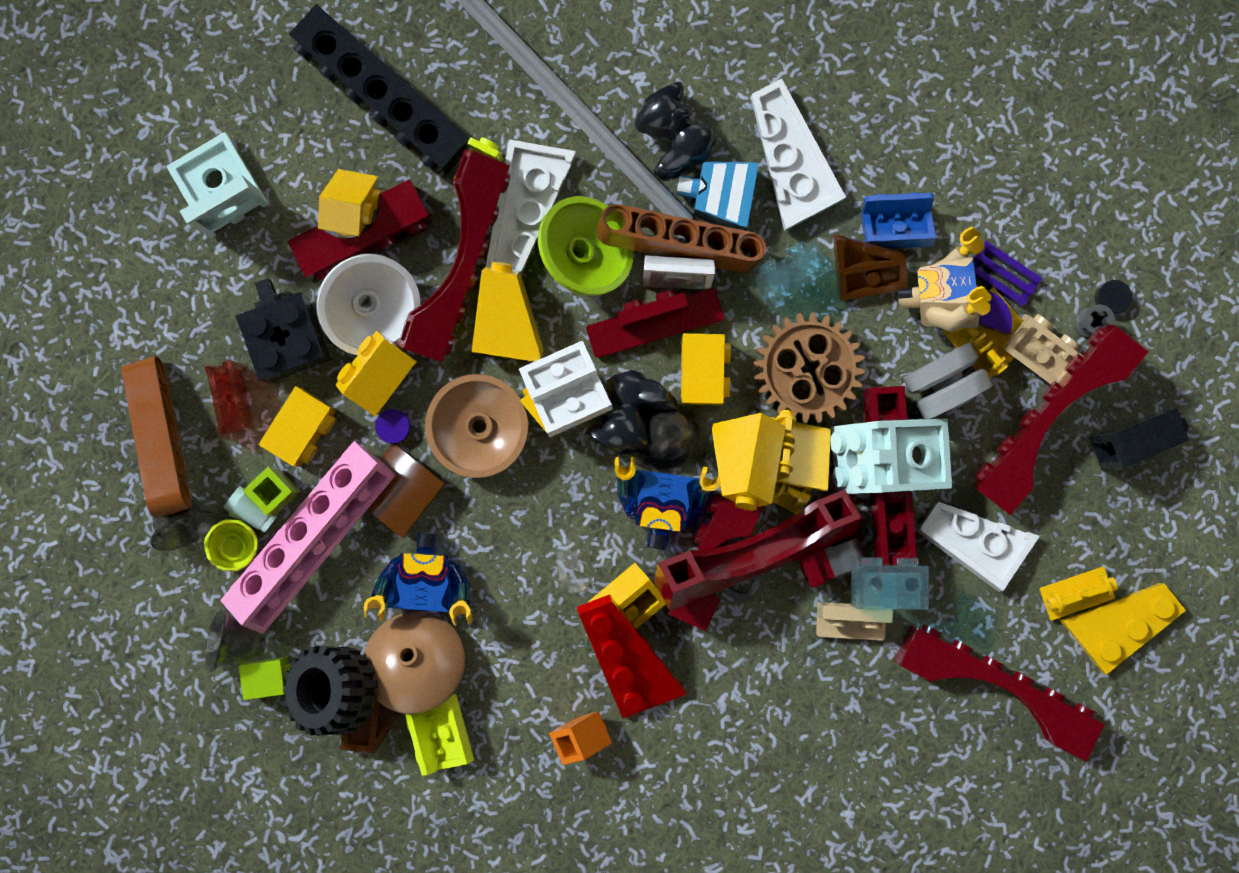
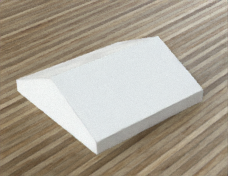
[643,255,715,290]

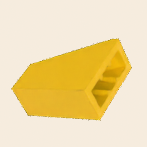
[472,262,544,362]
[712,413,786,511]

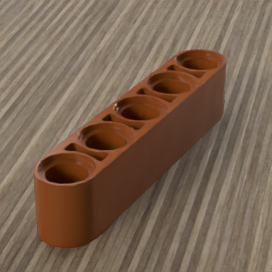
[596,204,766,273]
[121,355,192,519]

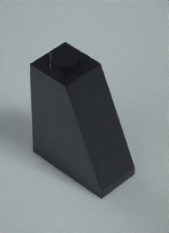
[1089,408,1189,469]

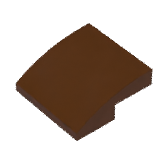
[367,444,446,538]

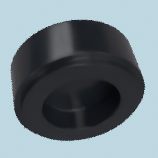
[1094,280,1132,315]

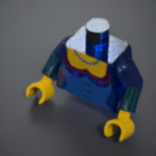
[614,457,720,550]
[364,533,473,626]

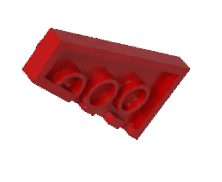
[577,594,686,719]

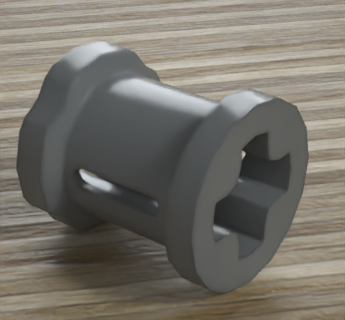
[1074,304,1115,338]

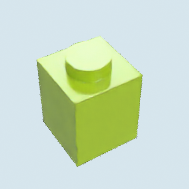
[243,466,301,516]
[239,656,292,700]

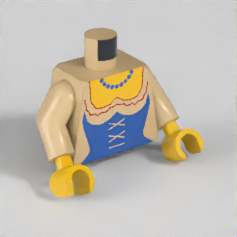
[898,227,992,331]

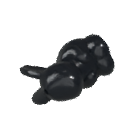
[635,82,717,179]
[585,370,678,456]

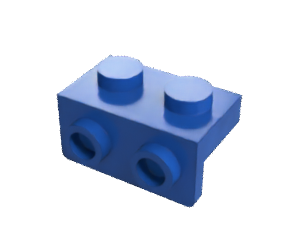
[861,192,936,249]

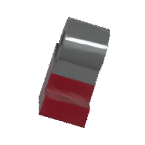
[798,537,867,588]

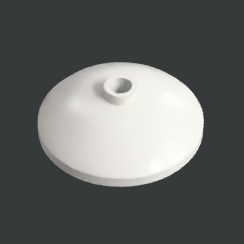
[317,254,420,355]

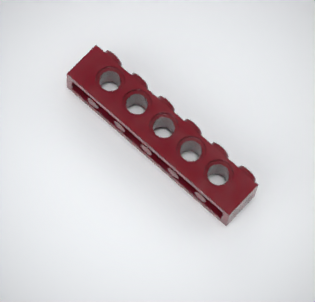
[863,386,919,597]

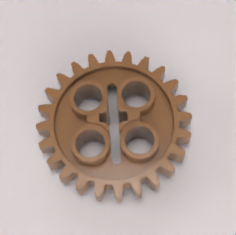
[753,312,865,424]

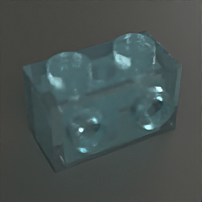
[752,240,833,310]
[851,557,929,610]

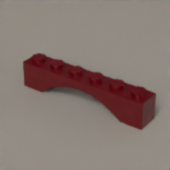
[397,150,511,362]
[974,324,1149,515]
[654,490,862,611]
[893,624,1105,761]

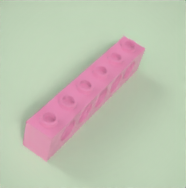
[220,441,396,634]

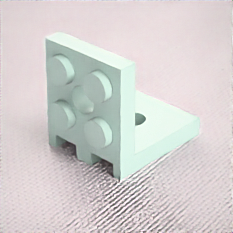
[166,132,269,238]
[830,419,952,494]

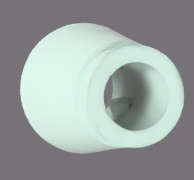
[223,486,277,533]

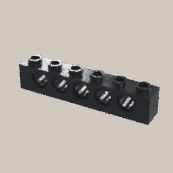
[289,4,470,175]

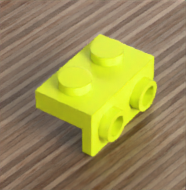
[405,694,474,776]

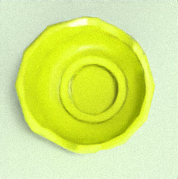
[204,519,258,571]

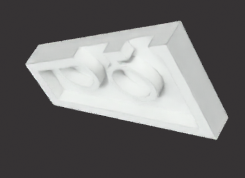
[916,502,1039,592]

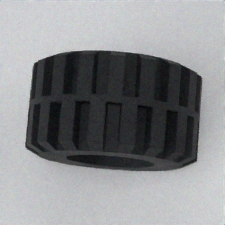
[283,646,378,736]

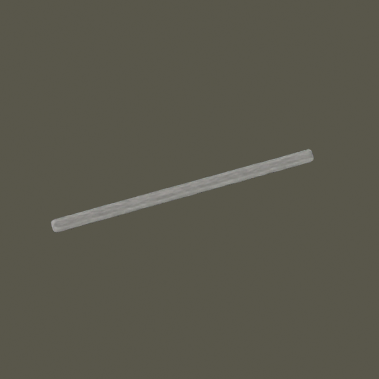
[457,0,694,220]

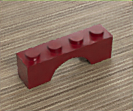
[287,179,432,283]
[667,491,764,632]

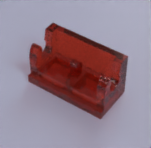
[204,360,254,436]

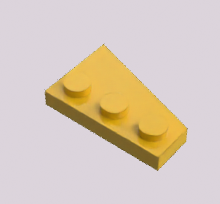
[1060,583,1186,675]

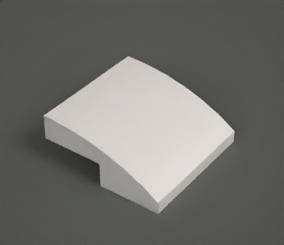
[519,341,613,438]

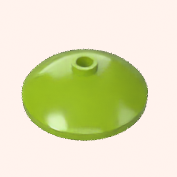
[538,196,633,297]

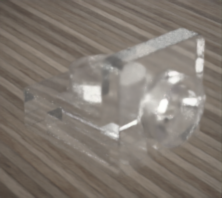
[556,544,595,593]

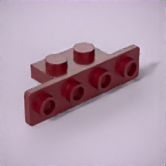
[586,288,724,358]

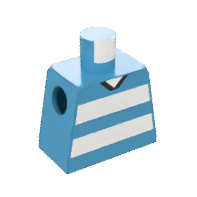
[676,162,759,231]

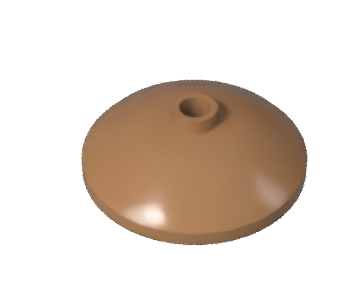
[425,374,529,478]
[364,611,466,714]

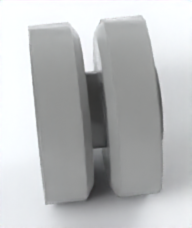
[902,342,994,419]

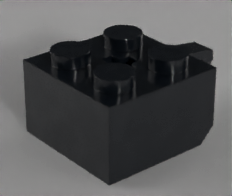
[236,278,332,384]

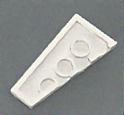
[751,79,846,231]
[486,139,576,275]

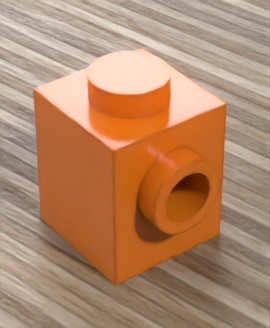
[549,711,612,765]

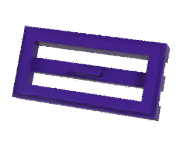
[973,241,1042,308]

